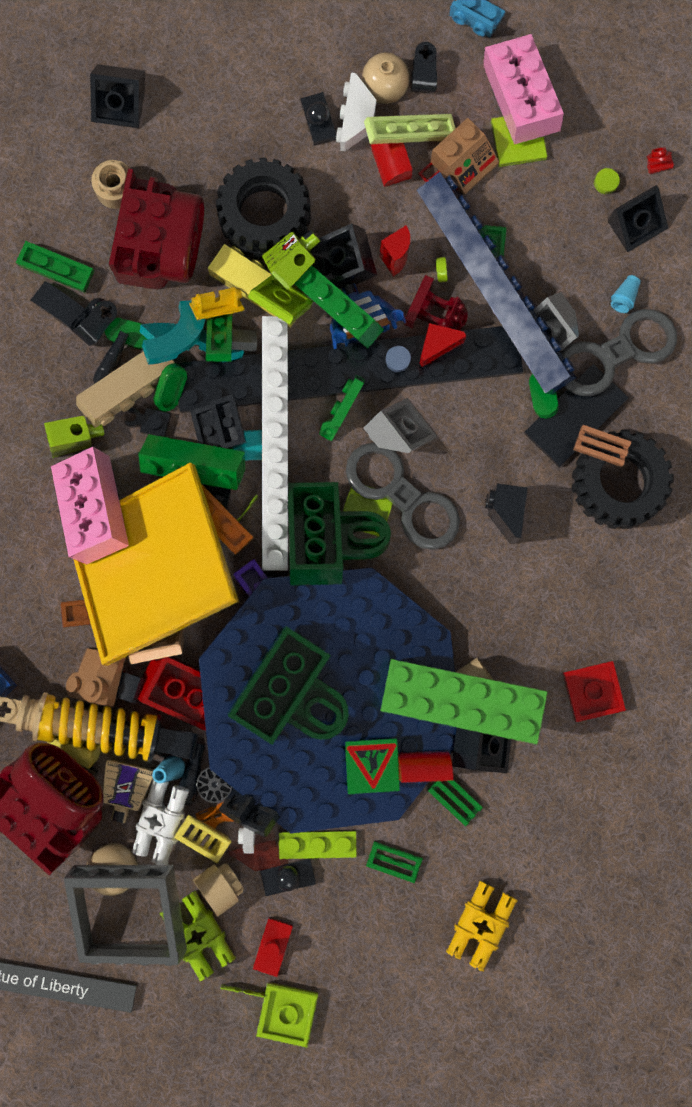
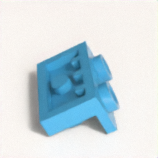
[449,0,505,38]

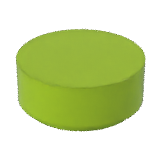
[594,168,620,194]
[436,257,448,283]

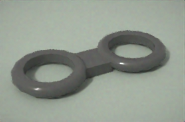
[561,309,677,397]
[346,442,460,550]

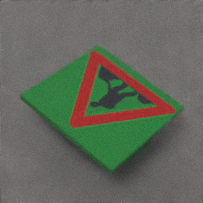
[345,738,400,794]

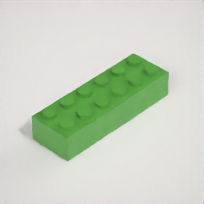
[381,659,547,744]

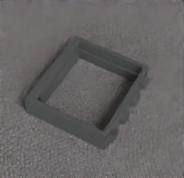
[64,865,187,966]

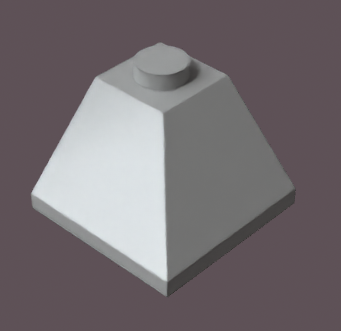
[534,292,579,352]
[364,398,437,453]

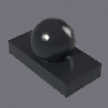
[300,92,337,146]
[260,858,316,896]

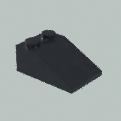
[305,224,377,296]

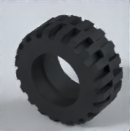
[216,158,311,259]
[572,430,674,529]

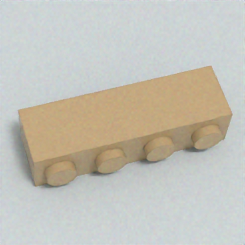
[76,351,175,428]

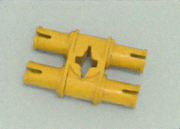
[446,881,518,972]

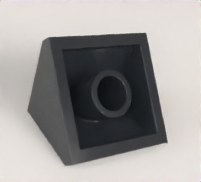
[607,185,668,252]

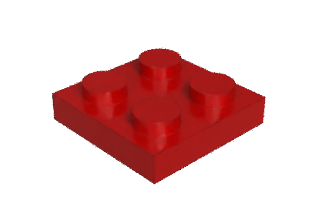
[563,661,626,722]

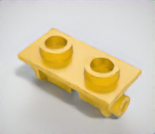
[189,287,244,320]

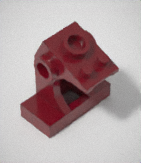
[404,275,468,331]

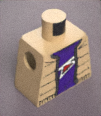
[103,759,154,823]

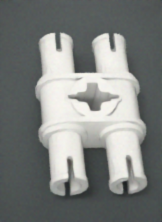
[132,779,189,865]

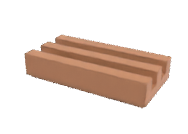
[573,425,631,467]

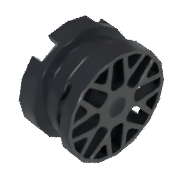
[196,767,233,803]

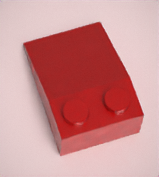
[138,656,206,731]

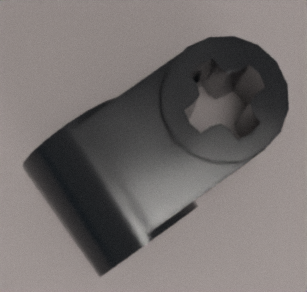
[411,42,437,93]
[70,298,117,346]

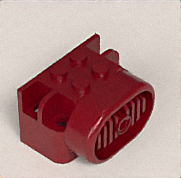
[109,168,205,289]
[0,742,104,876]

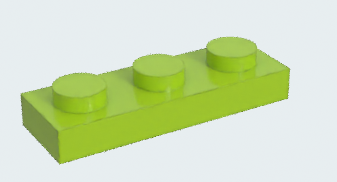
[279,831,356,859]

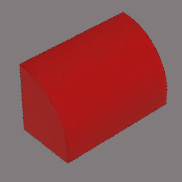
[369,142,413,187]
[380,225,410,276]
[398,751,453,783]

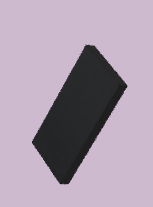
[524,364,628,467]

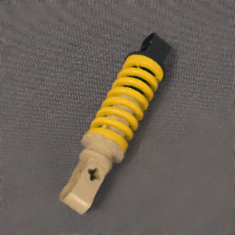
[0,692,199,763]

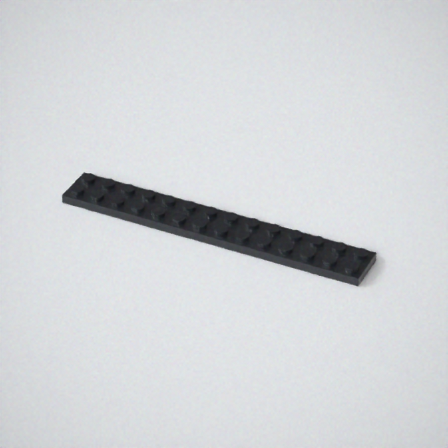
[177,326,523,413]

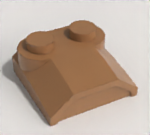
[66,648,125,707]

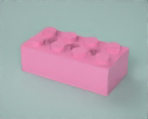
[484,34,564,145]
[51,447,129,565]

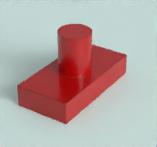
[253,917,293,977]

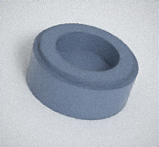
[385,346,411,372]

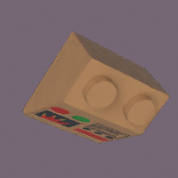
[431,118,499,195]

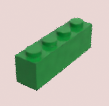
[294,265,384,349]
[138,434,245,490]

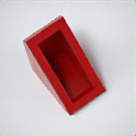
[419,323,466,367]

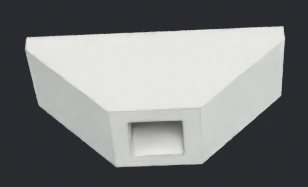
[336,73,376,152]

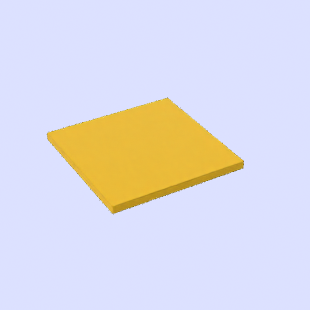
[73,462,238,666]

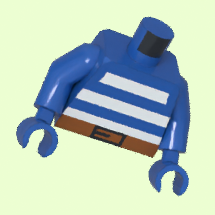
[330,283,406,349]

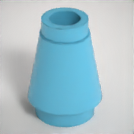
[611,275,641,313]
[152,755,185,783]

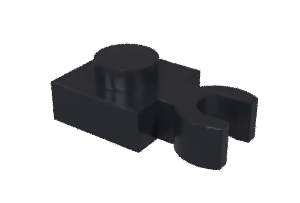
[124,408,171,437]

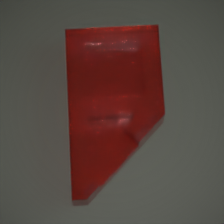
[228,839,281,872]

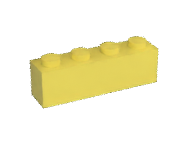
[208,244,305,328]

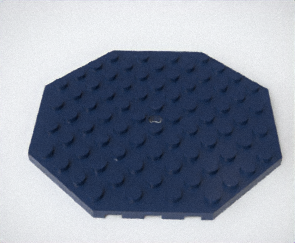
[199,568,457,834]

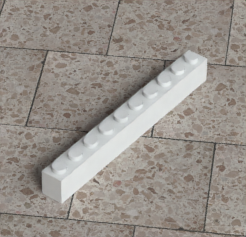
[262,316,288,571]

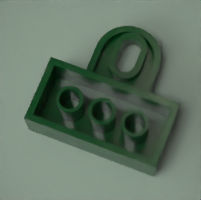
[288,482,391,585]
[227,626,348,745]

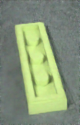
[364,114,456,144]

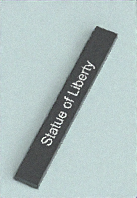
[0,961,137,1013]

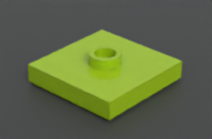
[491,117,547,167]
[248,275,314,325]
[256,982,318,1048]

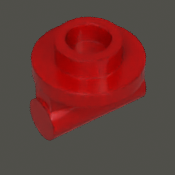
[647,147,674,174]

